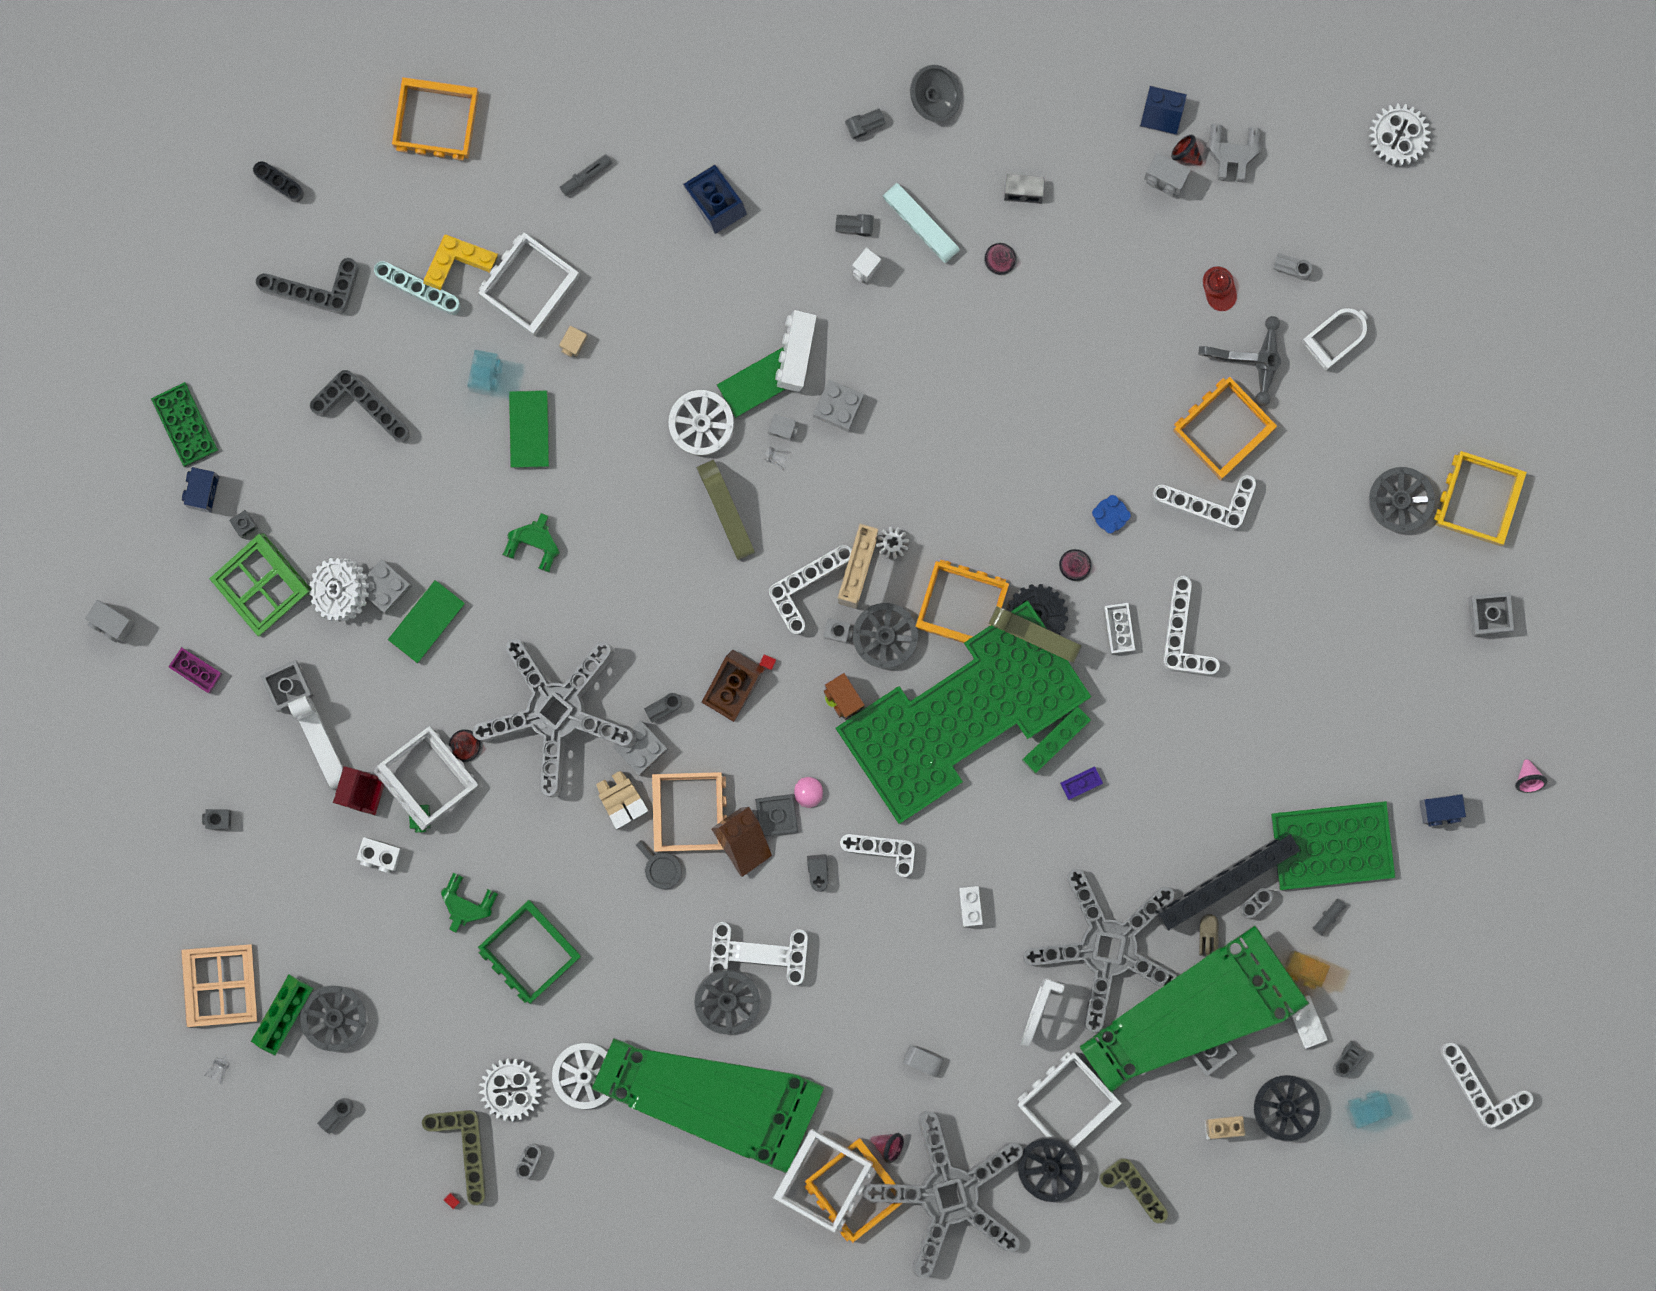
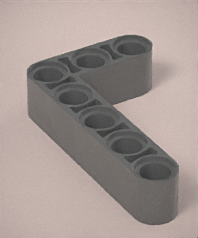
[255,258,359,314]
[310,370,410,443]

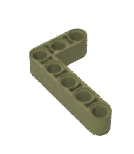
[696,459,755,560]
[988,606,1082,663]
[422,1110,486,1206]

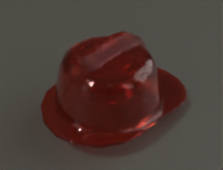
[1202,266,1237,311]

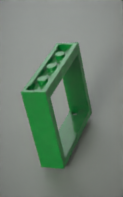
[478,900,582,1004]

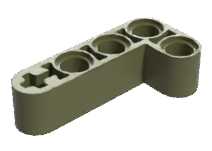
[1099,1158,1168,1223]

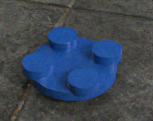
[1092,495,1131,534]

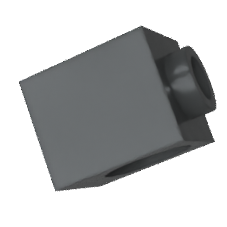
[229,510,258,538]
[202,809,231,829]

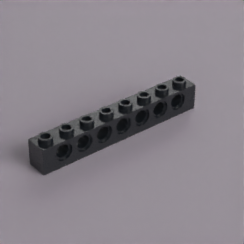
[1155,832,1300,931]

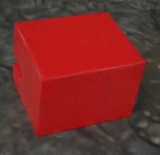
[759,654,776,671]
[444,1193,460,1209]

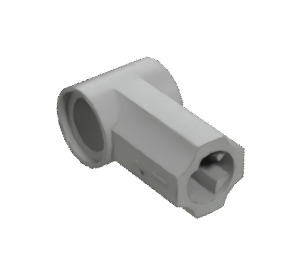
[1273,253,1312,280]

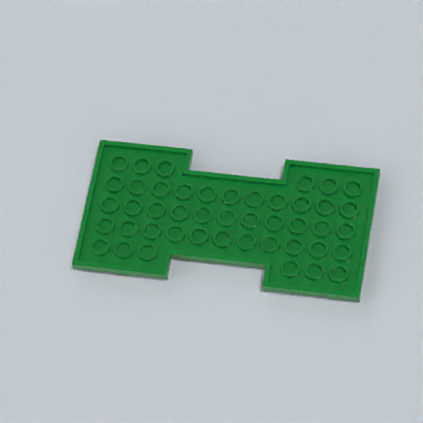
[835,601,1092,824]

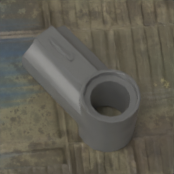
[845,108,886,139]
[835,214,874,236]
[644,693,682,723]
[317,1098,353,1134]

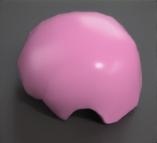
[794,776,823,808]

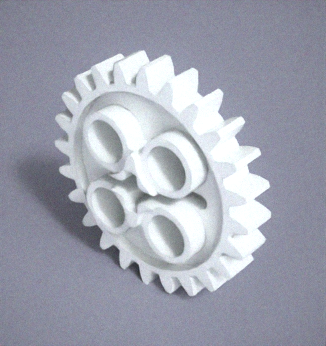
[1368,103,1431,166]
[479,1058,542,1121]

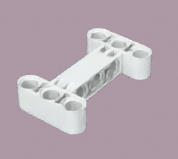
[710,922,808,985]

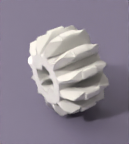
[876,527,909,560]

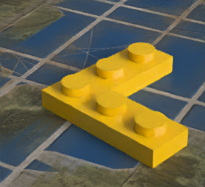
[423,234,498,290]

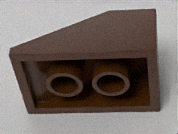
[701,650,765,722]
[711,807,772,877]

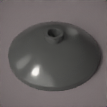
[910,65,961,122]

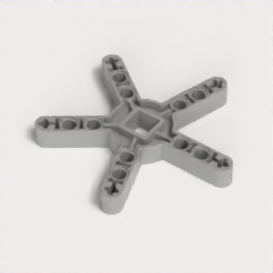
[473,639,637,798]
[1023,869,1178,1032]
[862,1111,1023,1278]

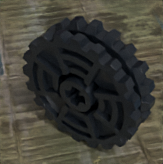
[1006,584,1068,636]

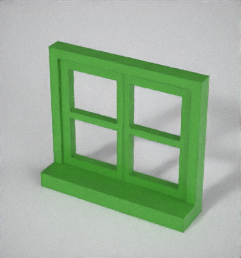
[209,533,312,637]

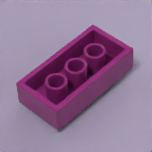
[168,647,223,694]

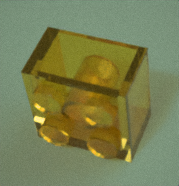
[1284,951,1330,990]

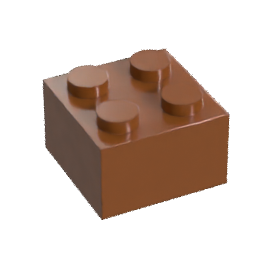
[824,673,865,720]

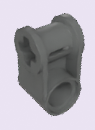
[807,854,828,892]
[1333,1040,1367,1077]

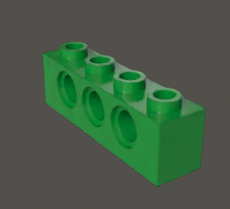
[1021,706,1091,774]
[251,974,313,1056]

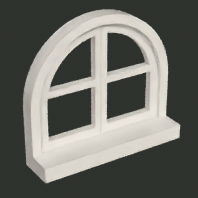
[1021,979,1064,1047]

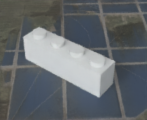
[775,310,817,392]

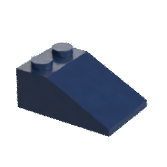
[683,165,747,234]

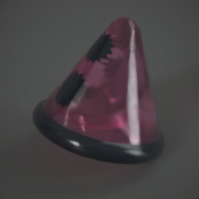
[984,243,1016,275]
[1059,549,1091,581]
[871,1133,904,1163]

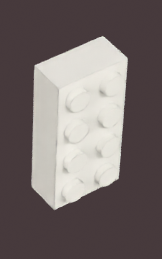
[1104,603,1135,654]
[1286,995,1327,1049]

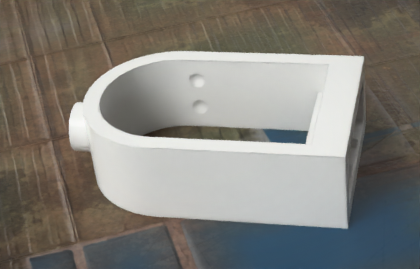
[1302,308,1368,371]

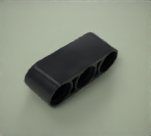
[253,161,304,202]

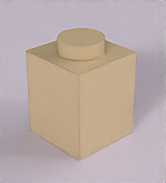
[559,326,588,357]

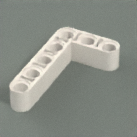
[1152,475,1256,530]
[769,545,852,634]
[1163,576,1220,676]
[287,695,343,790]
[1440,1043,1533,1128]

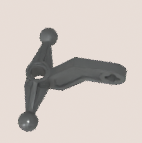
[1198,316,1281,406]

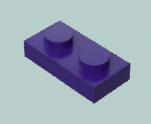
[1060,766,1103,800]

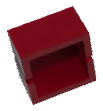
[333,766,385,816]

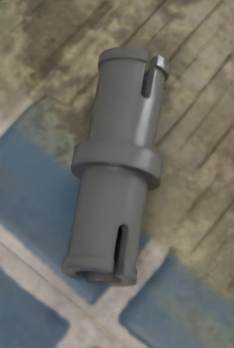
[1313,899,1346,936]

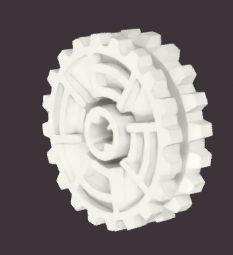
[309,558,369,621]

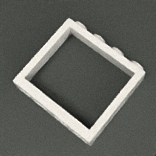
[478,233,580,336]
[373,726,478,831]
[1017,1052,1122,1156]
[773,1129,874,1232]

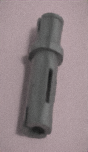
[559,154,612,196]

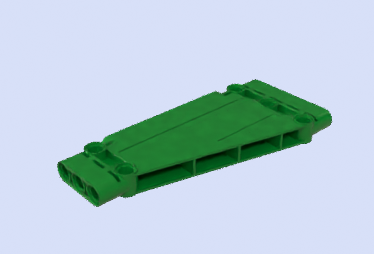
[1080,925,1309,1092]
[592,1038,824,1174]

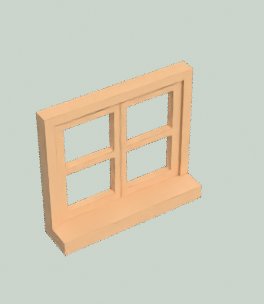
[181,944,257,1027]

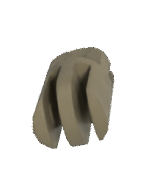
[1199,914,1219,956]

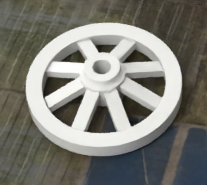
[668,390,734,455]
[552,1043,618,1109]

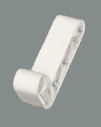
[840,834,915,878]

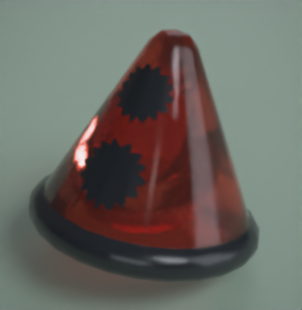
[1171,134,1203,166]
[449,729,481,762]

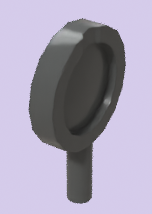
[636,840,682,889]

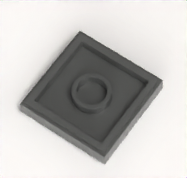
[755,794,798,836]

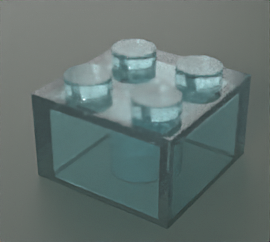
[467,350,503,396]
[1345,1090,1393,1129]

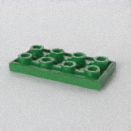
[717,347,787,418]
[151,382,219,467]
[509,390,549,468]
[388,580,465,664]

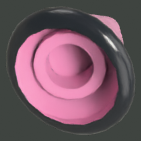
[1515,759,1548,793]

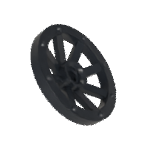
[1254,1075,1320,1141]
[1018,1137,1083,1202]

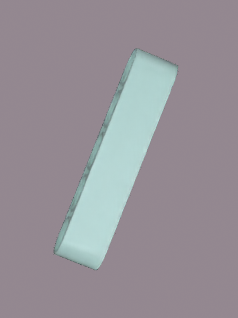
[882,183,960,263]
[374,261,461,315]

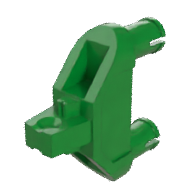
[502,513,560,573]
[441,873,499,933]

